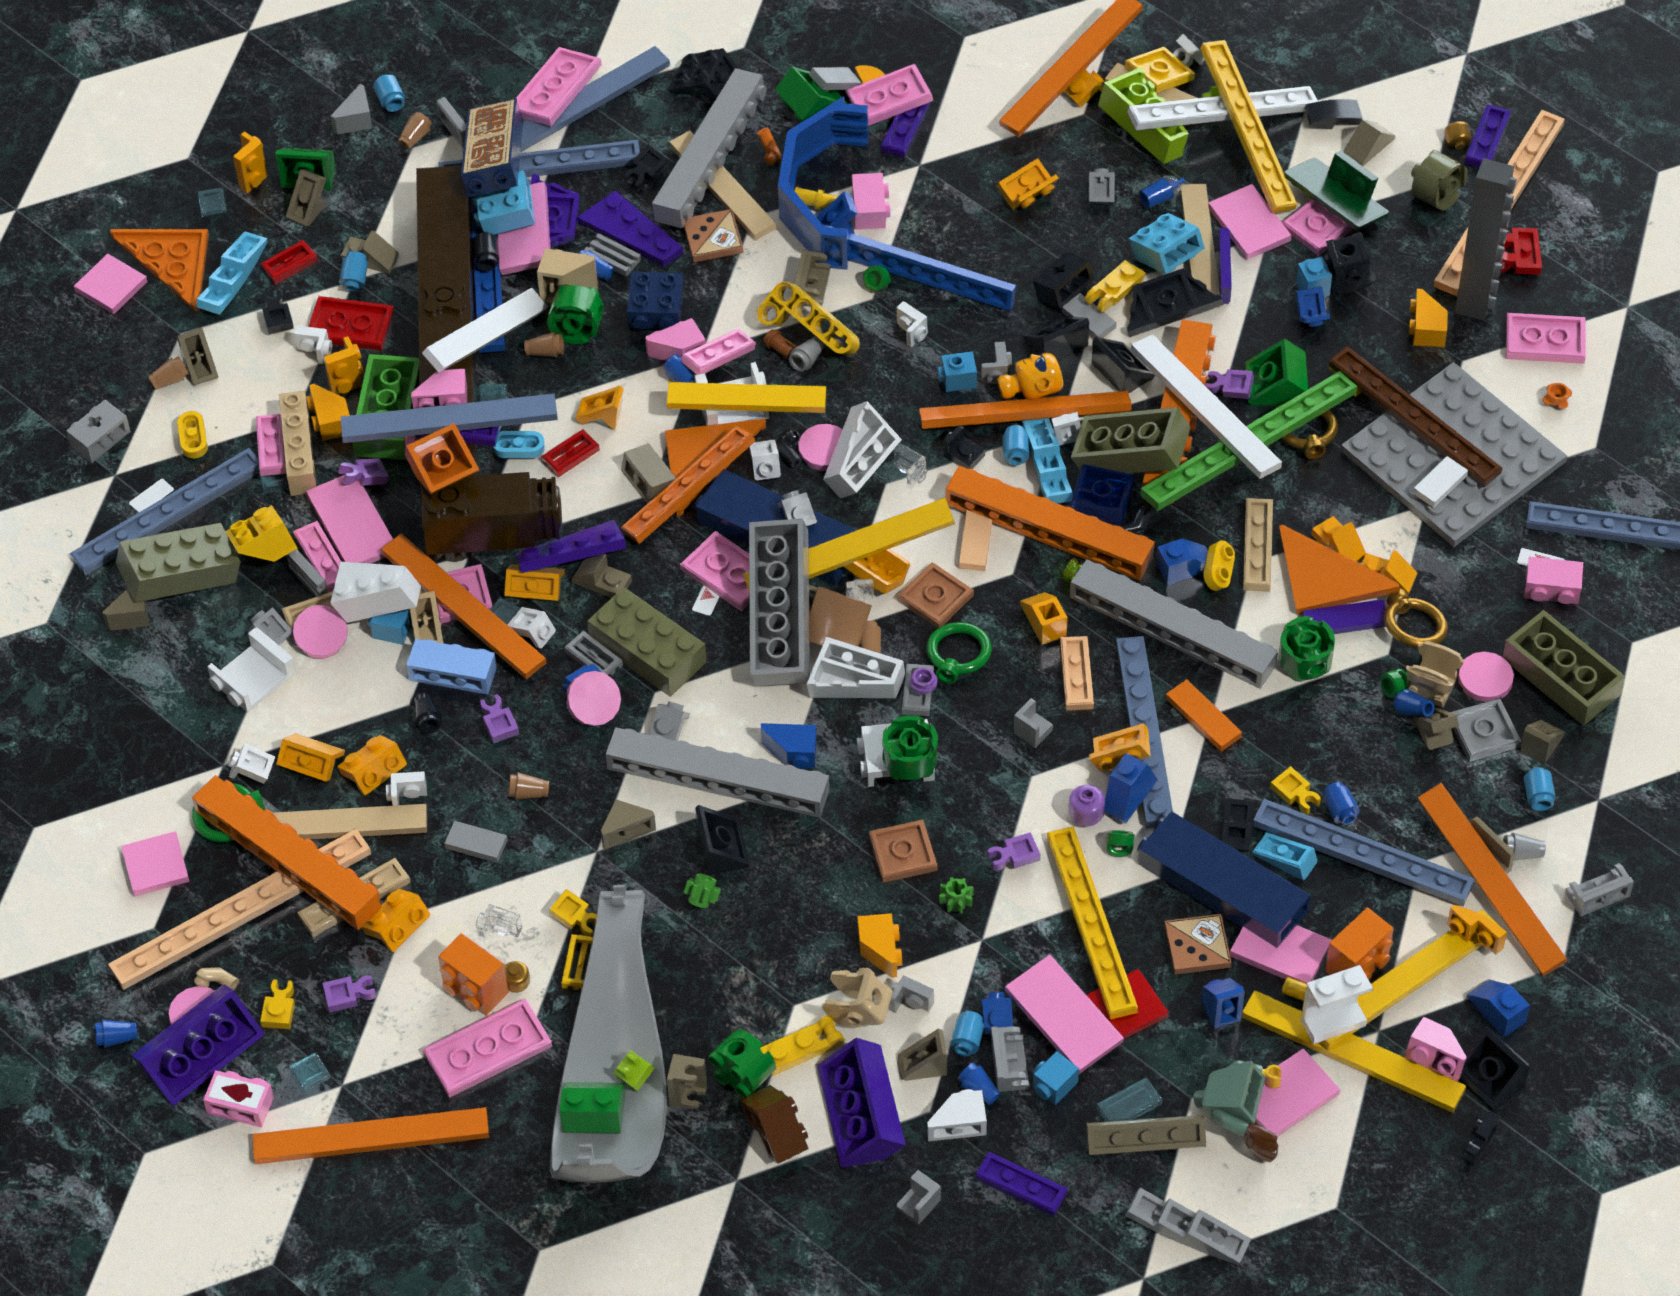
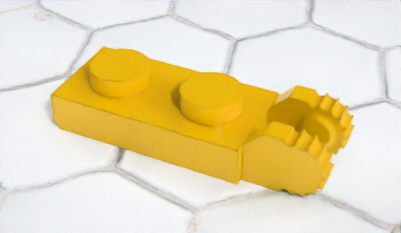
[1084,260,1146,313]

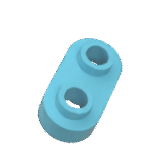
[492,431,545,458]

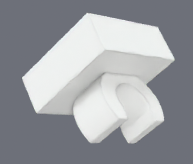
[1173,34,1205,67]

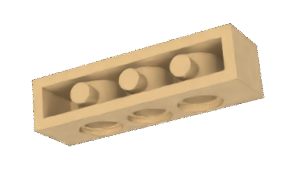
[279,391,317,496]

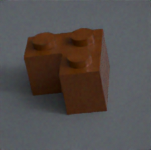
[739,1085,809,1164]

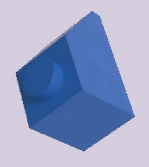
[1156,538,1208,586]
[761,723,817,769]
[1104,753,1158,824]
[1202,978,1245,1029]
[1466,979,1530,1037]

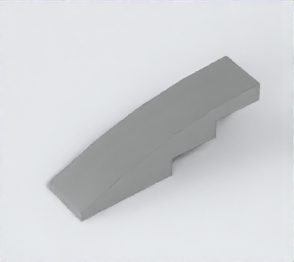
[1125,1188,1251,1265]

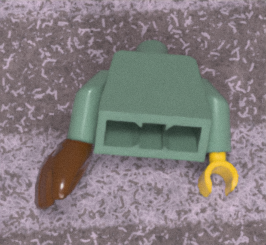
[1193,1060,1282,1163]

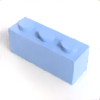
[406,639,497,695]

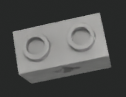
[66,400,130,463]

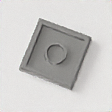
[1450,698,1522,762]

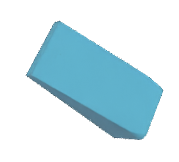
[1252,832,1317,880]

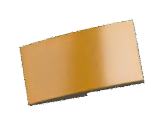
[1447,905,1507,955]

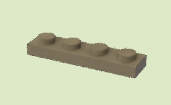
[1086,1115,1206,1155]

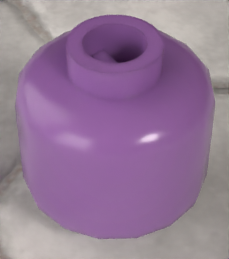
[1069,785,1105,826]

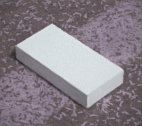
[1413,456,1468,508]

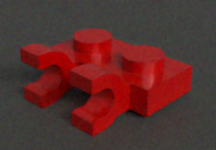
[1498,228,1542,275]

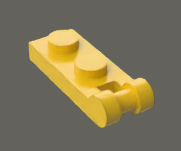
[760,1015,845,1076]

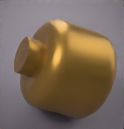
[1444,121,1471,149]
[505,961,530,993]

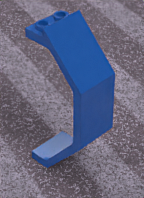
[778,96,869,270]

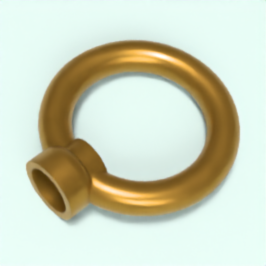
[1281,410,1338,459]
[1384,589,1448,649]

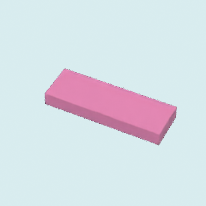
[681,328,756,375]
[256,414,287,476]
[293,521,341,593]

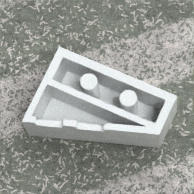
[823,401,902,499]
[330,562,421,623]
[807,637,905,698]

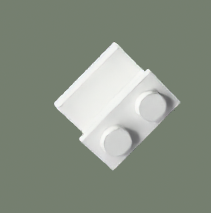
[695,362,769,425]
[207,627,296,712]
[1301,965,1373,1044]

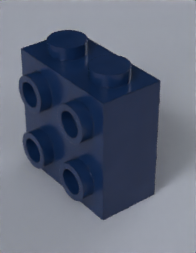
[627,272,684,329]

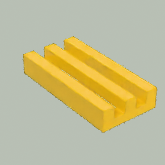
[561,934,593,990]

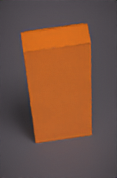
[1166,679,1242,752]

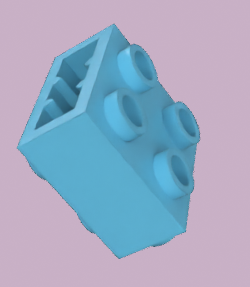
[472,170,535,235]
[1129,213,1205,274]

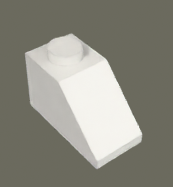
[927,1089,987,1142]

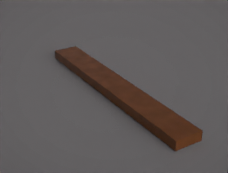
[1329,346,1503,488]

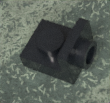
[943,425,985,469]

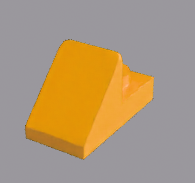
[575,386,624,429]
[1312,516,1366,562]
[1362,550,1417,596]

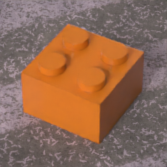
[1325,907,1394,980]
[438,933,509,1016]

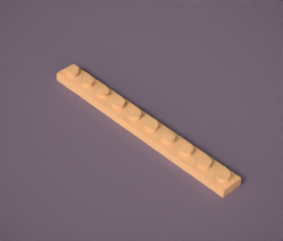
[1433,110,1565,296]
[108,829,371,990]

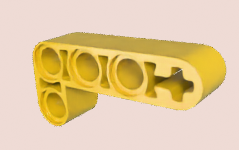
[757,282,860,355]

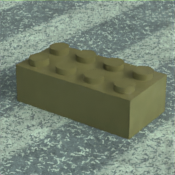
[1071,407,1191,477]
[116,523,240,602]
[587,587,707,697]
[1503,610,1625,726]

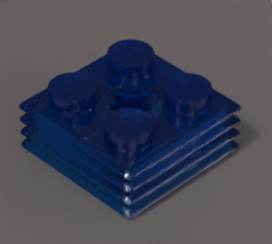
[1070,464,1134,525]

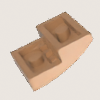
[809,586,872,646]

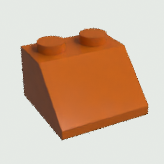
[404,423,479,494]

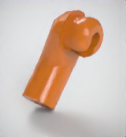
[757,128,782,166]

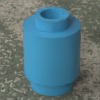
[373,75,405,112]
[339,251,368,291]
[1002,425,1029,466]
[1523,767,1556,811]
[950,1011,984,1056]

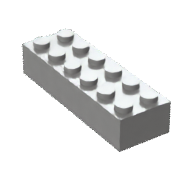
[749,518,810,686]

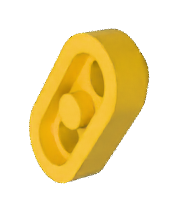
[177,411,208,459]
[1204,541,1235,591]

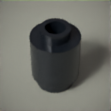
[472,232,500,271]

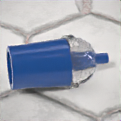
[1139,175,1185,209]

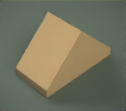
[410,591,443,643]

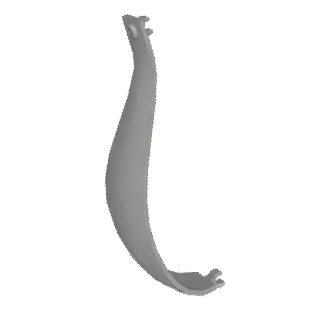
[550,885,667,1183]

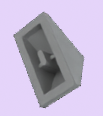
[331,84,372,135]

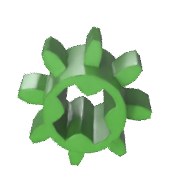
[684,874,721,908]
[939,877,974,913]

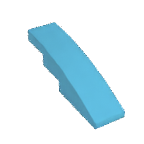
[197,232,268,315]
[1022,418,1073,504]

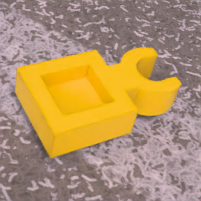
[1270,766,1321,815]
[549,889,596,937]
[260,980,295,1029]

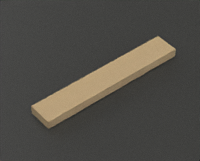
[669,131,776,240]
[1180,184,1220,308]
[273,804,427,840]

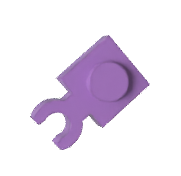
[1205,369,1254,399]
[338,458,389,485]
[481,694,519,744]
[987,832,1041,871]
[323,975,376,1013]

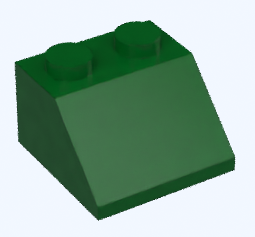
[775,67,848,122]
[275,148,336,190]
[1245,338,1308,405]
[559,1082,626,1133]

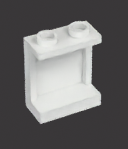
[857,719,935,787]

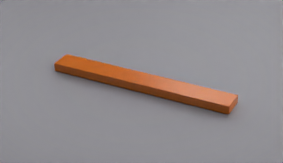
[999,0,1143,137]
[919,390,1131,429]
[381,534,546,679]
[1418,783,1567,977]
[253,1107,489,1164]

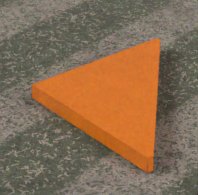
[110,229,209,311]
[665,419,766,517]
[1279,525,1400,614]

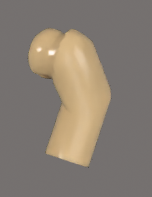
[194,968,239,990]

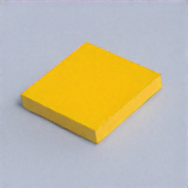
[1125,47,1195,94]

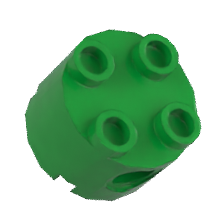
[547,284,604,344]
[1278,616,1335,682]
[882,715,938,780]
[708,1029,776,1098]

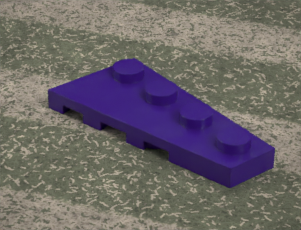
[577,191,683,267]
[515,520,626,573]

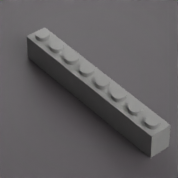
[652,68,766,228]
[1070,560,1278,689]
[606,727,829,818]

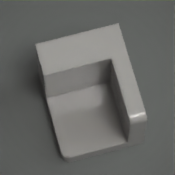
[1014,698,1053,748]
[897,1170,941,1225]

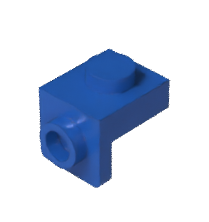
[1295,286,1330,327]
[981,992,1013,1034]

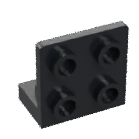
[668,48,739,104]

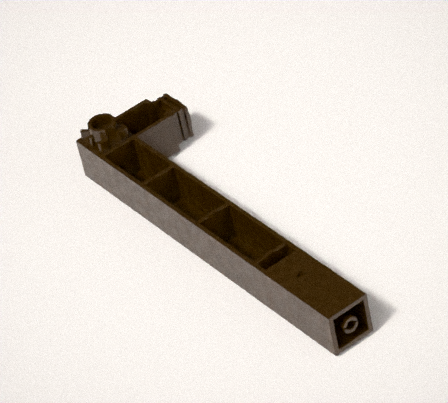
[416,165,562,562]

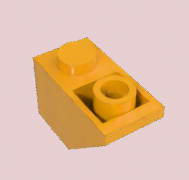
[1409,289,1448,348]
[306,384,350,441]
[1020,592,1067,645]
[858,914,902,978]

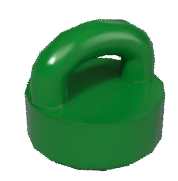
[863,265,892,291]
[1381,669,1409,699]
[1106,830,1135,857]

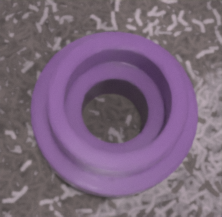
[910,667,937,694]

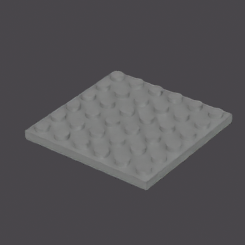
[1341,362,1567,547]

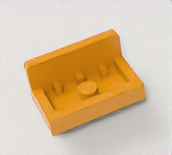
[1065,69,1104,108]
[233,132,268,194]
[996,158,1059,210]
[324,336,364,395]
[843,549,910,594]
[1089,723,1151,771]
[337,735,407,795]
[361,888,430,952]

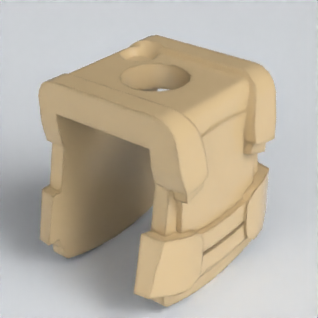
[1406,641,1464,708]
[822,968,893,1029]

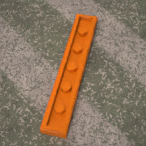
[621,426,755,544]

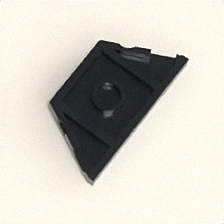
[1127,268,1223,337]

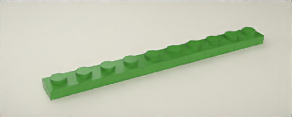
[1141,371,1357,511]

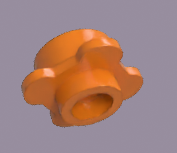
[1543,383,1572,409]

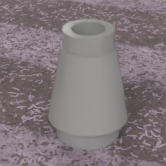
[789,336,824,371]
[1503,833,1546,860]

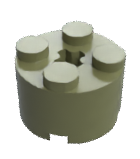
[1411,150,1468,210]

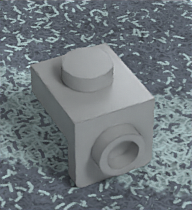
[981,342,1012,384]
[778,490,817,527]
[649,701,690,741]

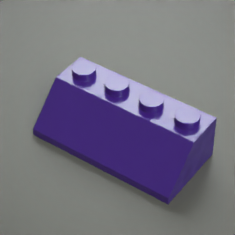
[131,984,265,1106]
[817,1037,906,1167]

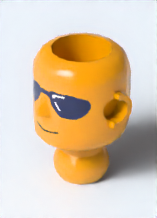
[997,353,1063,399]

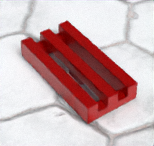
[260,240,318,285]
[541,429,600,478]

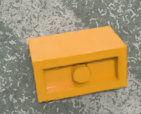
[505,564,565,601]
[276,733,345,781]

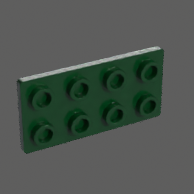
[1284,151,1389,231]

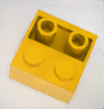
[225,505,298,562]

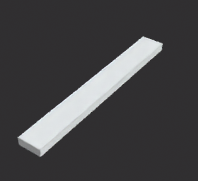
[1127,86,1318,130]
[422,288,548,373]
[1131,334,1282,479]

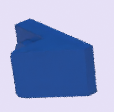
[816,192,858,234]

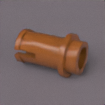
[764,329,797,360]

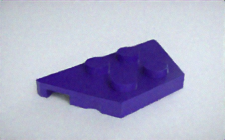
[530,174,580,248]

